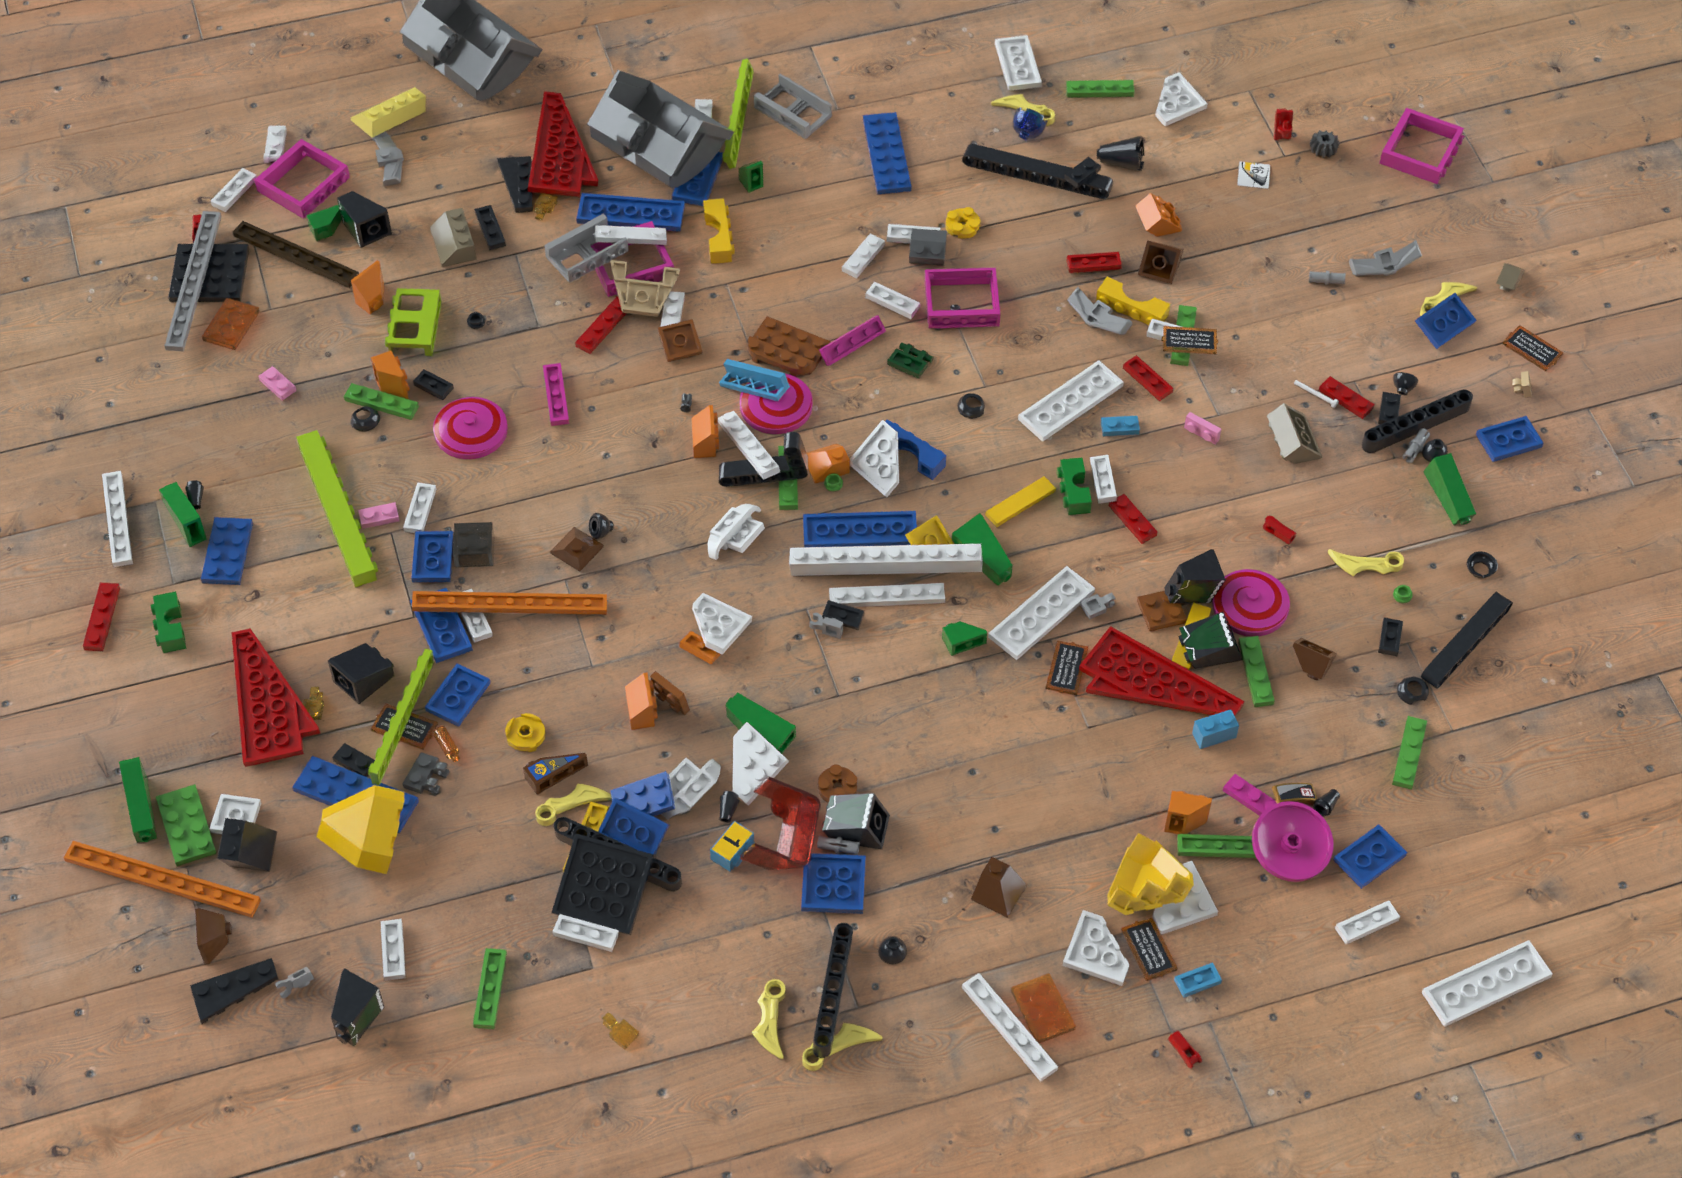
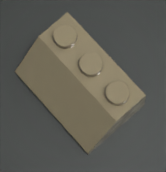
[430,208,476,267]
[1267,403,1322,464]

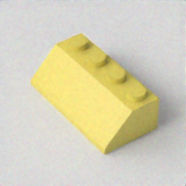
[351,87,426,138]

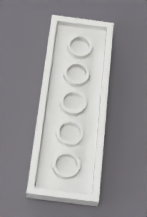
[1018,360,1124,442]
[988,566,1095,660]
[1422,940,1552,1027]

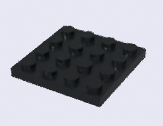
[168,244,249,302]
[551,833,655,935]

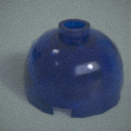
[1012,108,1048,140]

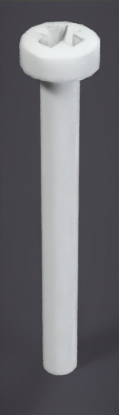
[1294,380,1339,408]

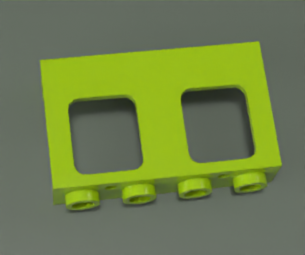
[385,288,442,356]

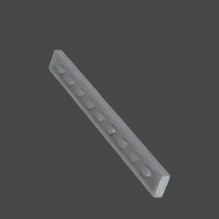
[164,211,221,352]

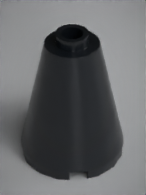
[1097,136,1145,171]

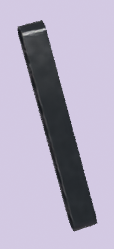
[962,144,1114,199]

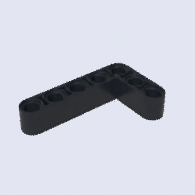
[718,432,808,487]

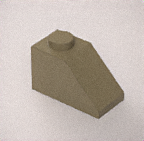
[1497,263,1525,292]

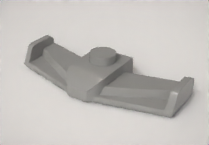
[372,131,404,186]
[1349,240,1422,276]
[1067,287,1133,335]

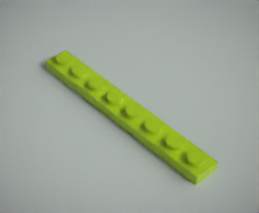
[722,59,754,169]
[368,649,434,785]

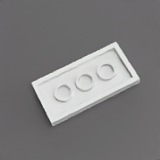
[995,35,1042,91]

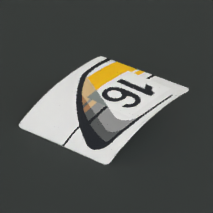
[1238,162,1270,188]

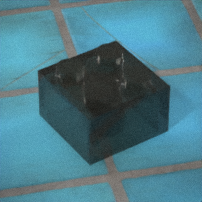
[453,522,495,568]

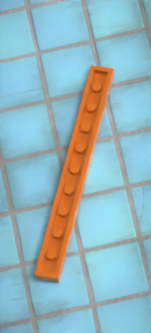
[412,591,607,615]
[64,841,261,918]

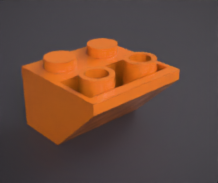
[1135,193,1183,237]
[371,350,410,399]
[692,405,719,458]
[625,672,658,730]
[1164,791,1212,834]

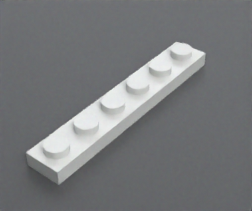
[718,411,780,480]
[102,471,133,567]
[829,583,945,607]
[962,973,1058,1082]

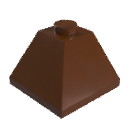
[1138,240,1184,284]
[550,527,604,572]
[1293,638,1337,680]
[971,857,1027,918]
[195,908,232,965]

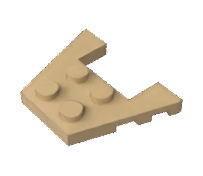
[610,260,680,317]

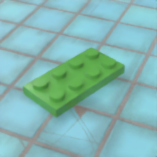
[156,784,217,866]

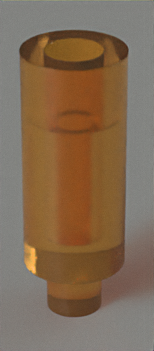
[433,726,460,762]

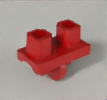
[1273,108,1293,141]

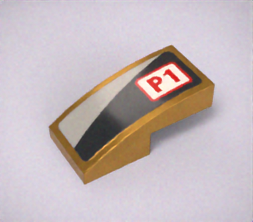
[1272,783,1317,805]

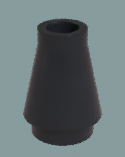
[185,480,204,510]
[1313,789,1340,817]
[719,791,740,823]

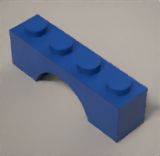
[885,419,946,480]

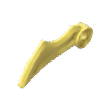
[991,94,1055,126]
[1420,282,1477,316]
[1328,549,1404,576]
[535,783,612,826]
[752,979,786,1059]
[802,1023,883,1071]

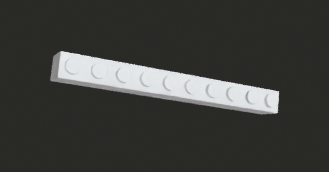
[789,544,982,576]

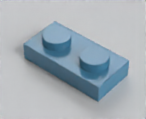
[1101,415,1140,436]
[1174,962,1222,998]

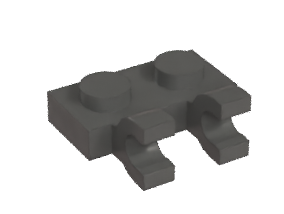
[402,752,450,794]

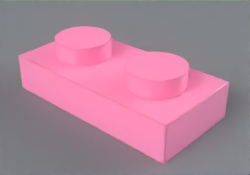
[258,366,296,401]
[1184,412,1221,445]
[358,502,399,529]

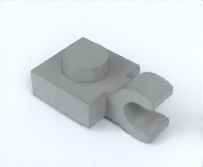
[1080,593,1116,620]
[809,613,843,639]
[275,967,314,998]

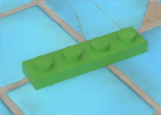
[1066,80,1134,98]
[1170,305,1197,366]
[344,383,419,420]
[778,446,798,510]
[1238,636,1275,707]
[1392,716,1427,790]
[1177,834,1256,858]
[473,948,507,1029]

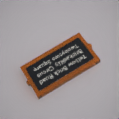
[1502,325,1564,371]
[1161,326,1219,355]
[1046,640,1089,695]
[371,703,438,750]
[1121,917,1178,981]

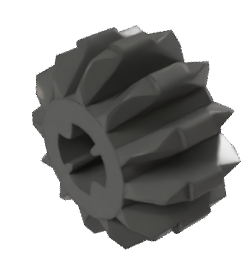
[1310,130,1340,158]

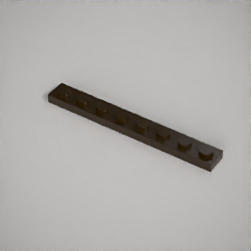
[233,221,359,288]

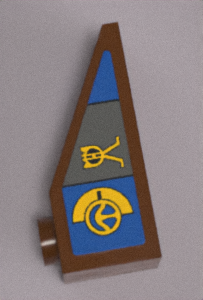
[523,753,588,795]

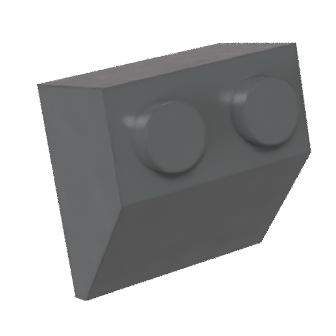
[909,228,947,265]

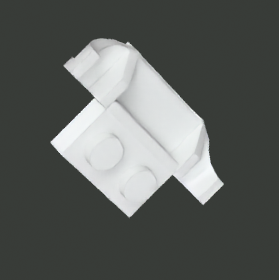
[708,504,765,560]
[661,758,721,820]

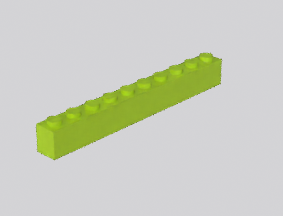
[296,430,379,587]

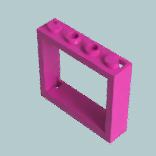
[1379,108,1465,184]
[254,139,350,219]
[591,221,674,297]
[924,268,1001,328]

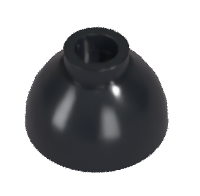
[1393,372,1419,395]
[1422,439,1448,462]
[589,513,614,539]
[878,936,907,964]

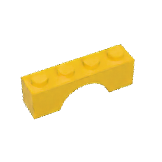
[703,198,735,264]
[1096,277,1171,326]

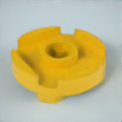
[945,207,980,239]
[505,713,546,752]

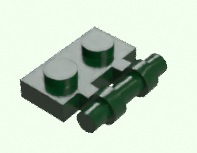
[887,342,934,379]

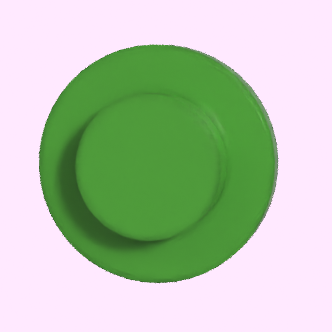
[824,474,843,491]
[1393,585,1413,603]

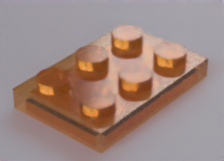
[202,298,260,350]
[1011,973,1076,1043]

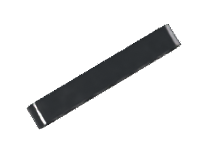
[1362,389,1473,453]
[1421,591,1513,689]
[554,817,682,892]
[813,923,853,1058]

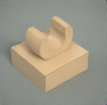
[1512,371,1532,397]

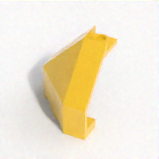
[316,785,405,874]
[1107,833,1194,915]

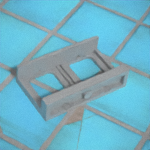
[754,74,832,139]
[544,214,628,283]

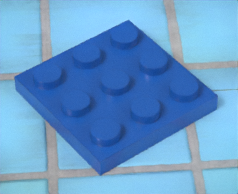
[801,853,866,914]

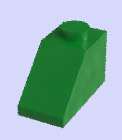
[738,161,764,193]
[306,205,342,241]
[942,621,987,656]

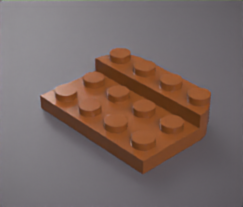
[748,316,830,377]

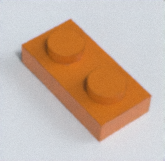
[679,631,721,665]

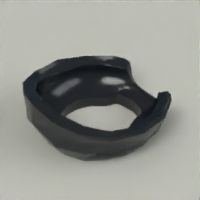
[957,393,985,419]
[350,406,380,431]
[1466,551,1498,578]
[1397,676,1429,705]

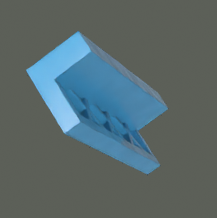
[719,359,790,401]

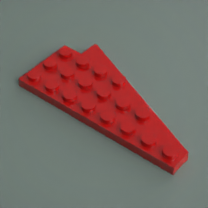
[528,91,598,197]
[1079,626,1244,716]
[231,628,321,767]

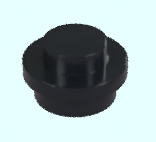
[467,312,485,329]

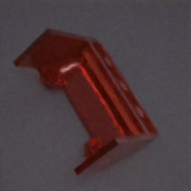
[740,776,821,870]

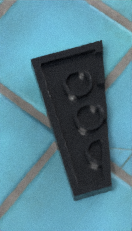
[497,156,533,213]
[190,958,278,1024]

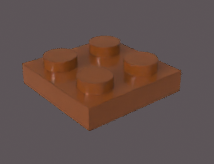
[658,319,703,362]
[1137,591,1187,632]
[650,671,690,715]

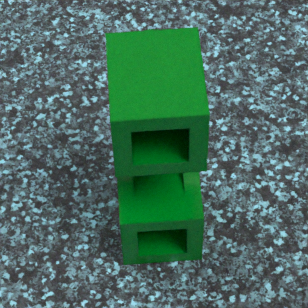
[1057,457,1092,515]
[151,591,187,653]

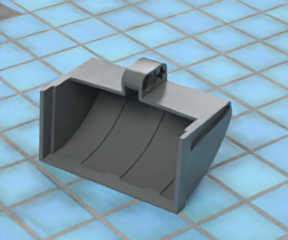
[400,0,543,101]
[587,70,734,188]

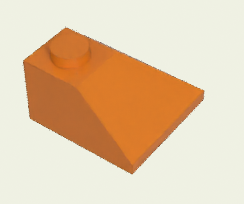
[351,260,384,314]
[807,444,850,484]

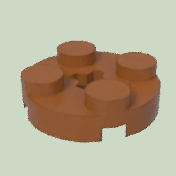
[818,764,858,803]

